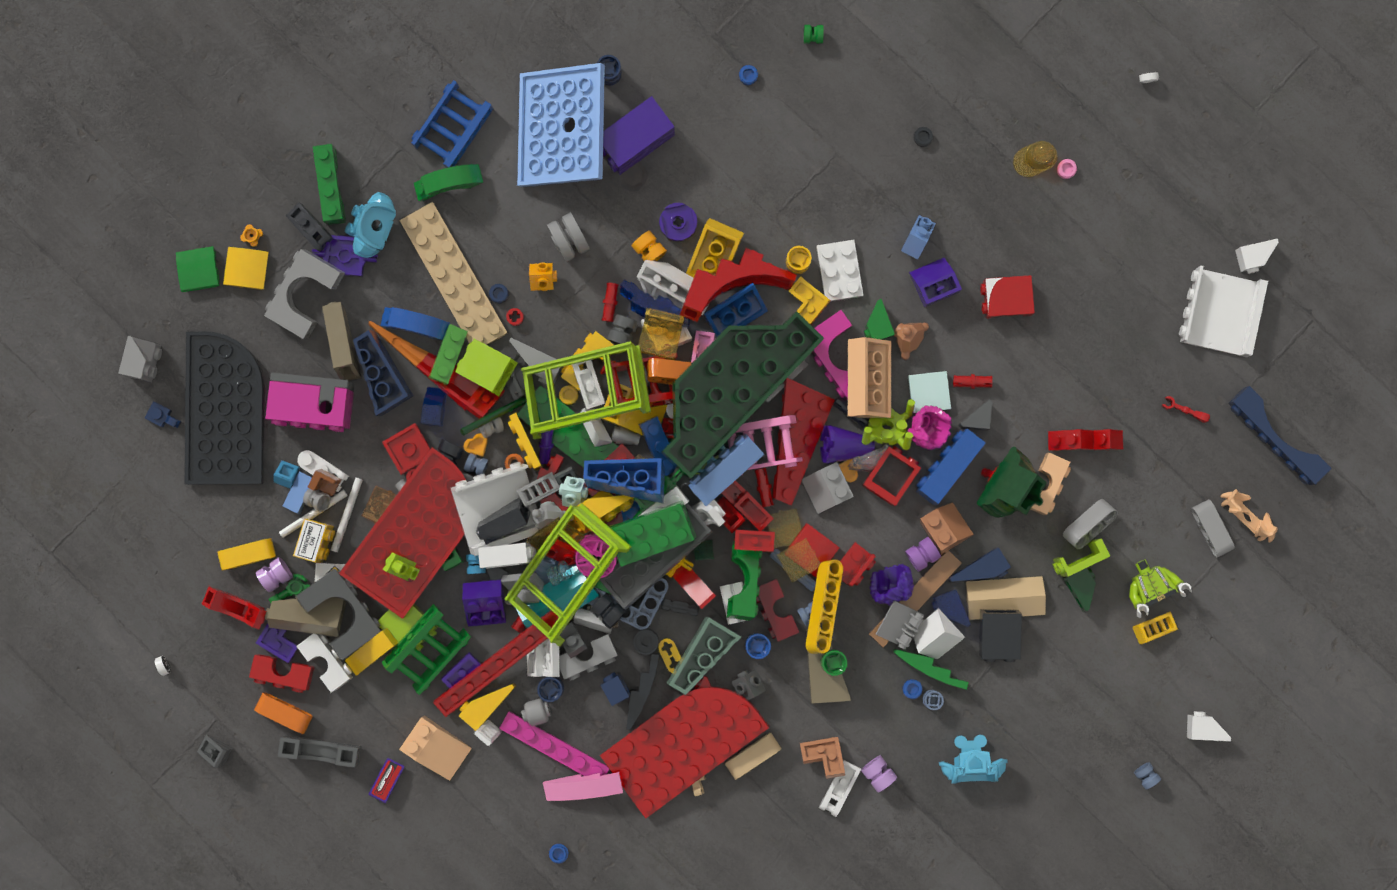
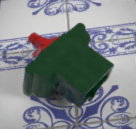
[977,447,1047,518]

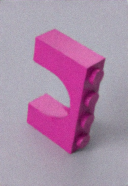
[812,310,852,400]

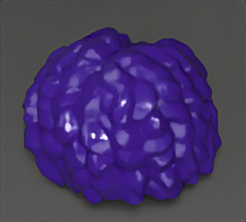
[869,564,914,606]

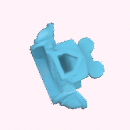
[345,192,396,258]
[939,735,1008,784]

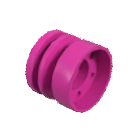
[575,532,618,578]

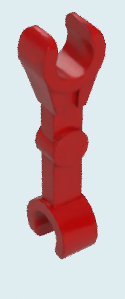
[1162,396,1210,423]

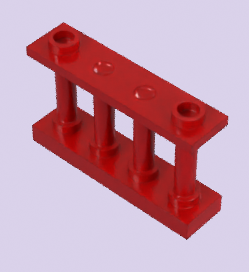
[600,352,678,407]

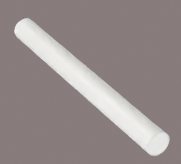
[331,478,363,552]
[279,489,348,538]

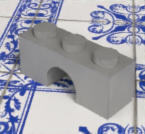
[559,634,618,681]

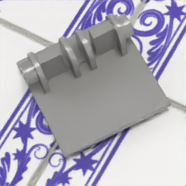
[876,601,924,650]

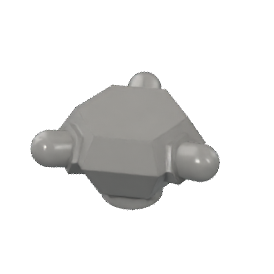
[532,501,574,535]

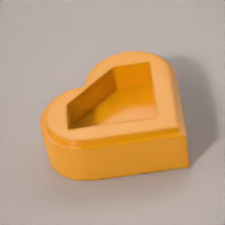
[464,433,488,457]
[839,458,861,483]

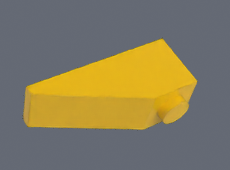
[459,683,516,731]

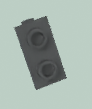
[507,361,526,400]

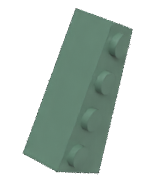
[667,616,741,695]

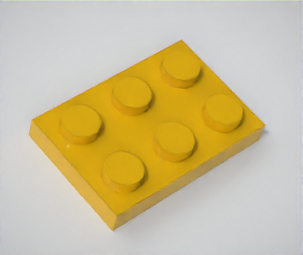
[508,413,542,471]

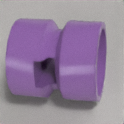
[905,537,941,572]

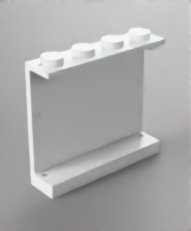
[1179,266,1268,357]
[451,462,539,556]

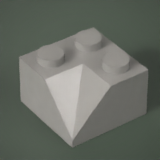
[119,336,162,382]

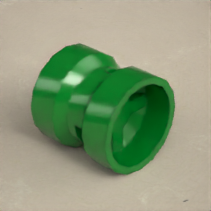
[804,25,824,44]

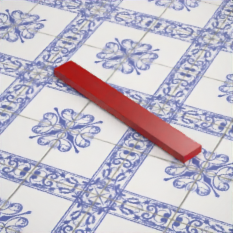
[433,610,559,717]

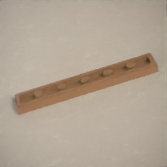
[869,551,962,647]

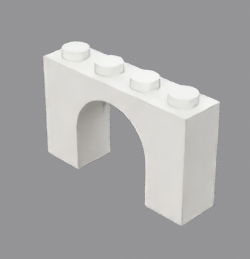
[478,543,537,568]

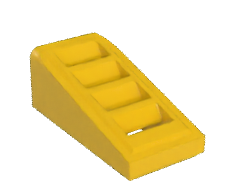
[1132,611,1178,644]

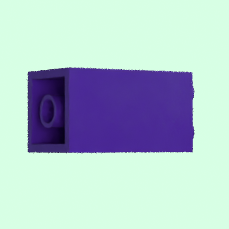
[603,96,675,175]

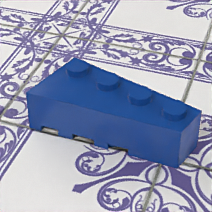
[583,458,665,504]

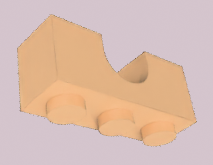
[1031,453,1071,515]

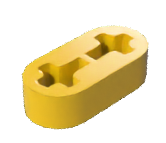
[658,638,681,673]

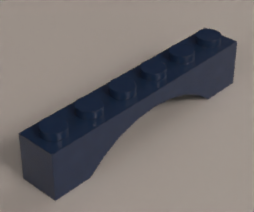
[1228,386,1332,485]

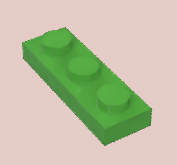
[429,324,468,385]

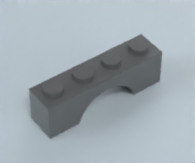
[278,735,362,768]

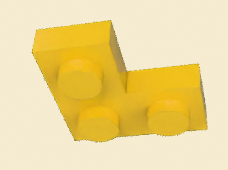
[789,276,831,325]

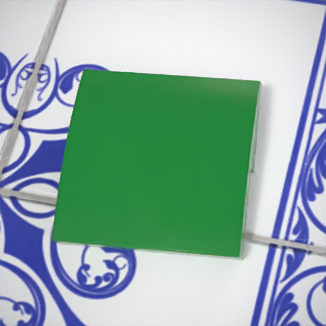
[176,246,219,292]

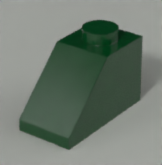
[1063,568,1096,612]

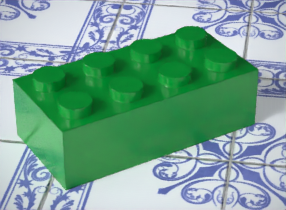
[610,500,696,567]

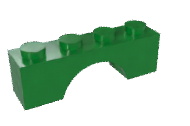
[313,144,346,225]
[727,541,762,621]

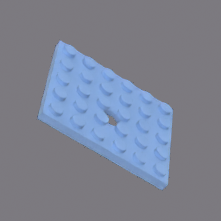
[517,63,605,187]

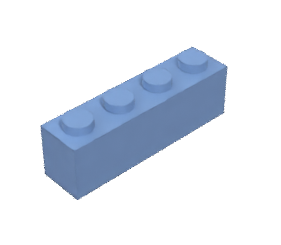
[688,434,764,506]

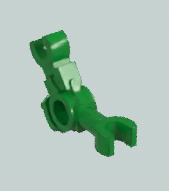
[268,574,310,603]

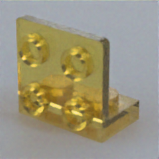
[639,308,684,360]

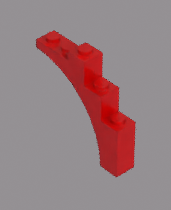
[680,248,797,322]

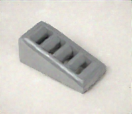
[517,472,560,508]

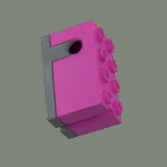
[265,373,355,432]

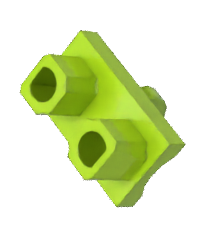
[383,552,420,581]

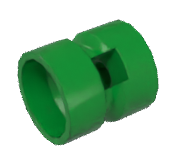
[820,649,847,676]

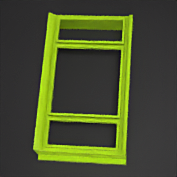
[521,341,651,440]
[505,503,632,646]

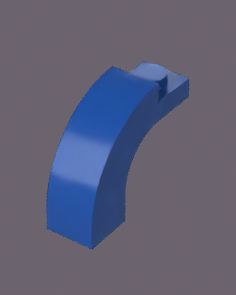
[380,307,450,341]

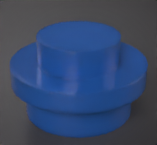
[549,844,569,864]

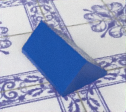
[704,283,768,337]

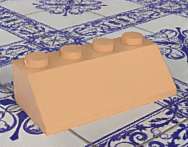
[848,337,891,418]

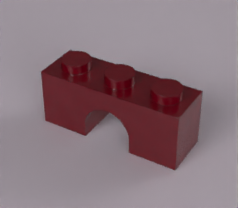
[756,579,799,641]

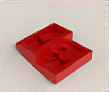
[784,523,840,578]

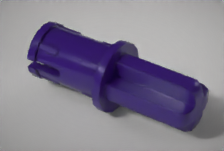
[538,430,554,464]

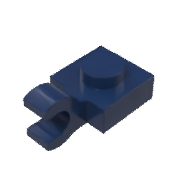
[145,401,181,428]

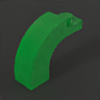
[414,164,484,201]

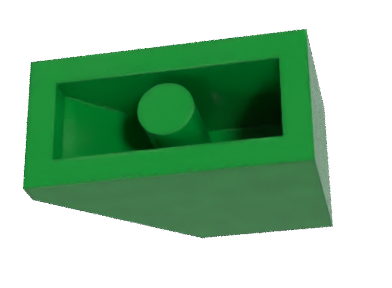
[864,299,895,340]

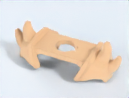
[1221,489,1278,543]

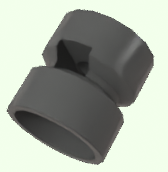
[607,314,639,345]

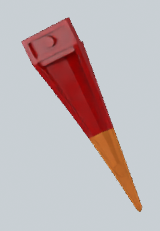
[368,321,505,419]

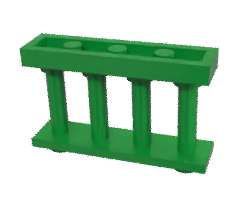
[382,604,471,695]

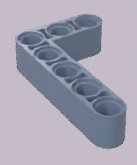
[588,578,669,630]

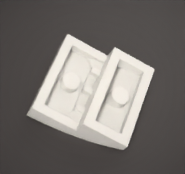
[527,638,560,677]

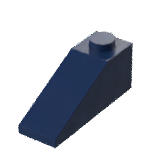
[948,547,1011,582]

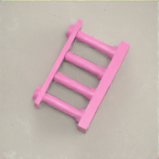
[728,415,803,475]

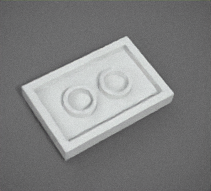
[816,240,863,302]

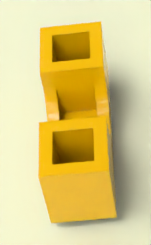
[561,331,614,392]

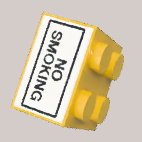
[293,518,335,563]

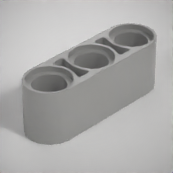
[1063,499,1118,549]
[1191,499,1235,558]

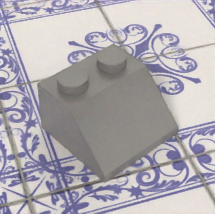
[802,462,854,514]

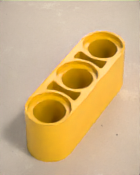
[217,538,276,571]

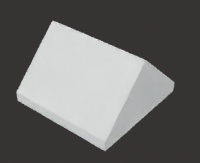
[913,608,965,659]

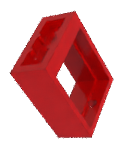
[862,446,921,507]

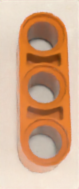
[647,358,692,385]
[254,692,313,734]

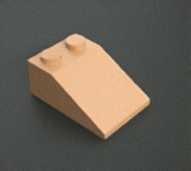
[399,715,472,781]

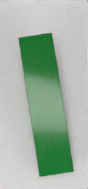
[893,649,968,690]

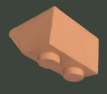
[920,503,974,555]

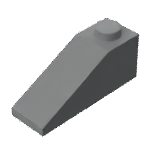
[509,338,563,385]

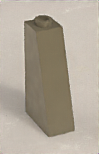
[322,302,361,381]
[265,597,346,637]
[806,628,851,703]

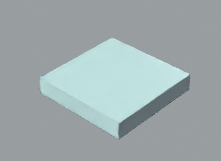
[908,371,951,414]

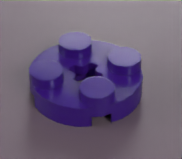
[659,203,697,242]

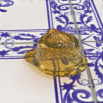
[1013,141,1057,177]

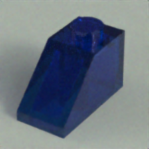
[421,387,446,427]
[931,589,971,627]

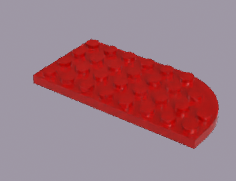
[339,447,466,619]
[600,687,770,819]

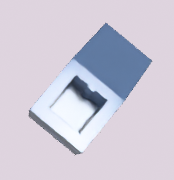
[901,215,936,259]

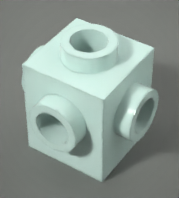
[559,476,588,507]

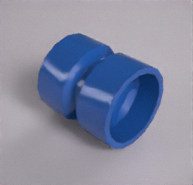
[745,633,771,659]

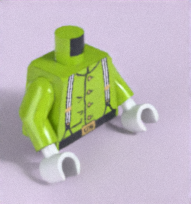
[1129,559,1192,618]

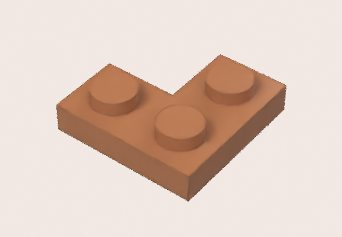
[800,737,845,779]

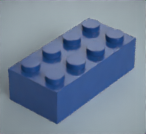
[916,429,985,505]

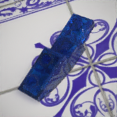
[620,279,690,327]

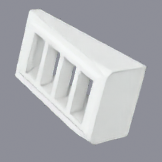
[474,720,502,746]

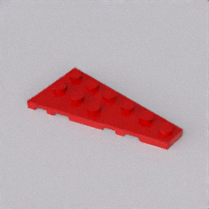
[773,378,835,506]

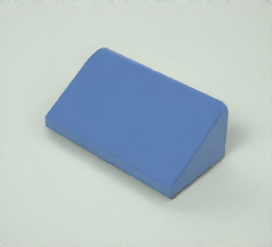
[283,471,312,514]

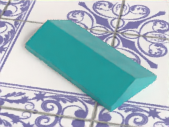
[516,565,600,628]

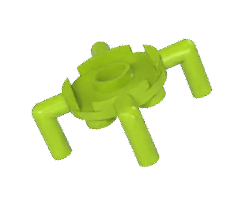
[862,399,915,450]

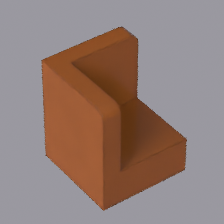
[308,469,342,496]

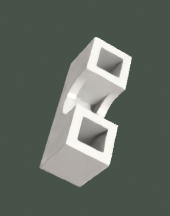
[297,634,353,693]

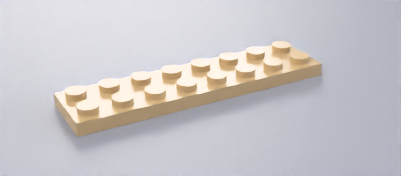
[399,202,508,345]

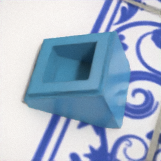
[274,461,300,489]

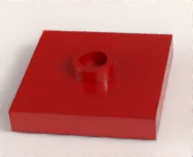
[382,423,431,475]

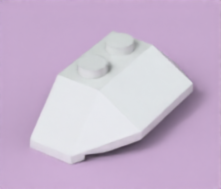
[637,260,708,318]

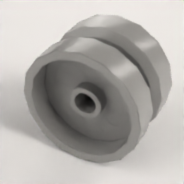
[547,212,590,262]

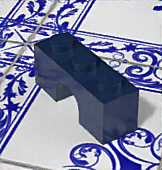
[600,672,631,706]

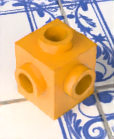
[529,262,557,291]

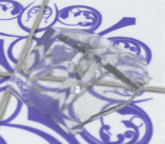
[848,444,889,473]

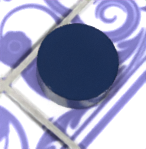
[489,284,509,304]

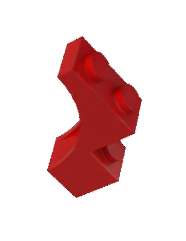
[1048,429,1123,451]

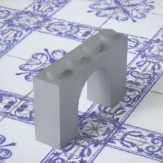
[264,249,345,339]

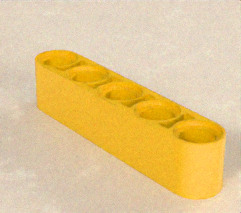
[806,560,843,654]

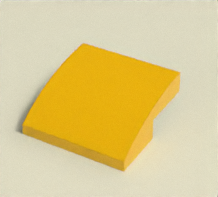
[223,247,268,290]

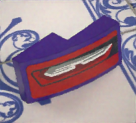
[369,758,405,804]

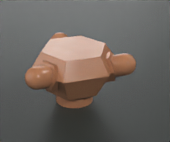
[894,322,929,360]

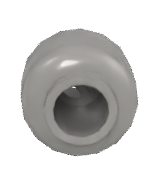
[521,698,551,726]

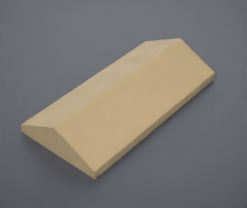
[965,576,1046,620]

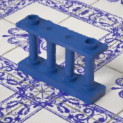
[411,80,493,168]

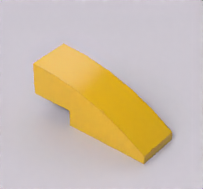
[345,628,398,676]

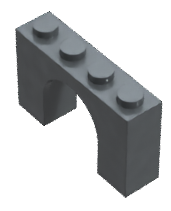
[295,569,381,660]

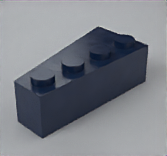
[353,330,414,416]

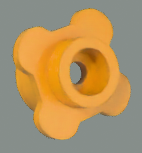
[240,224,263,247]

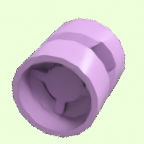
[256,557,293,593]
[861,755,897,793]

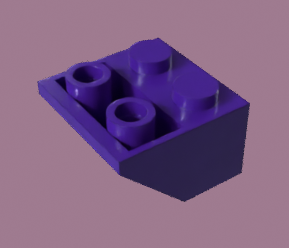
[909,258,962,307]
[462,580,506,627]

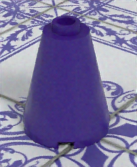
[820,425,875,463]

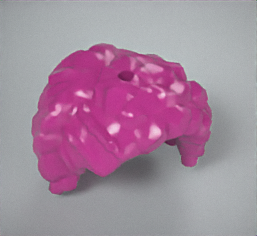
[908,405,952,450]

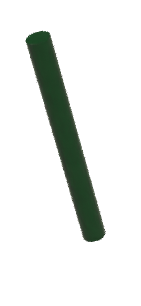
[460,396,527,436]

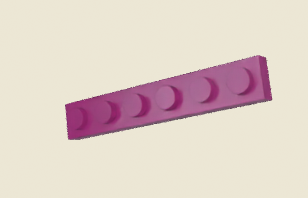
[499,711,609,776]

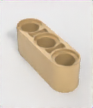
[724,732,782,780]

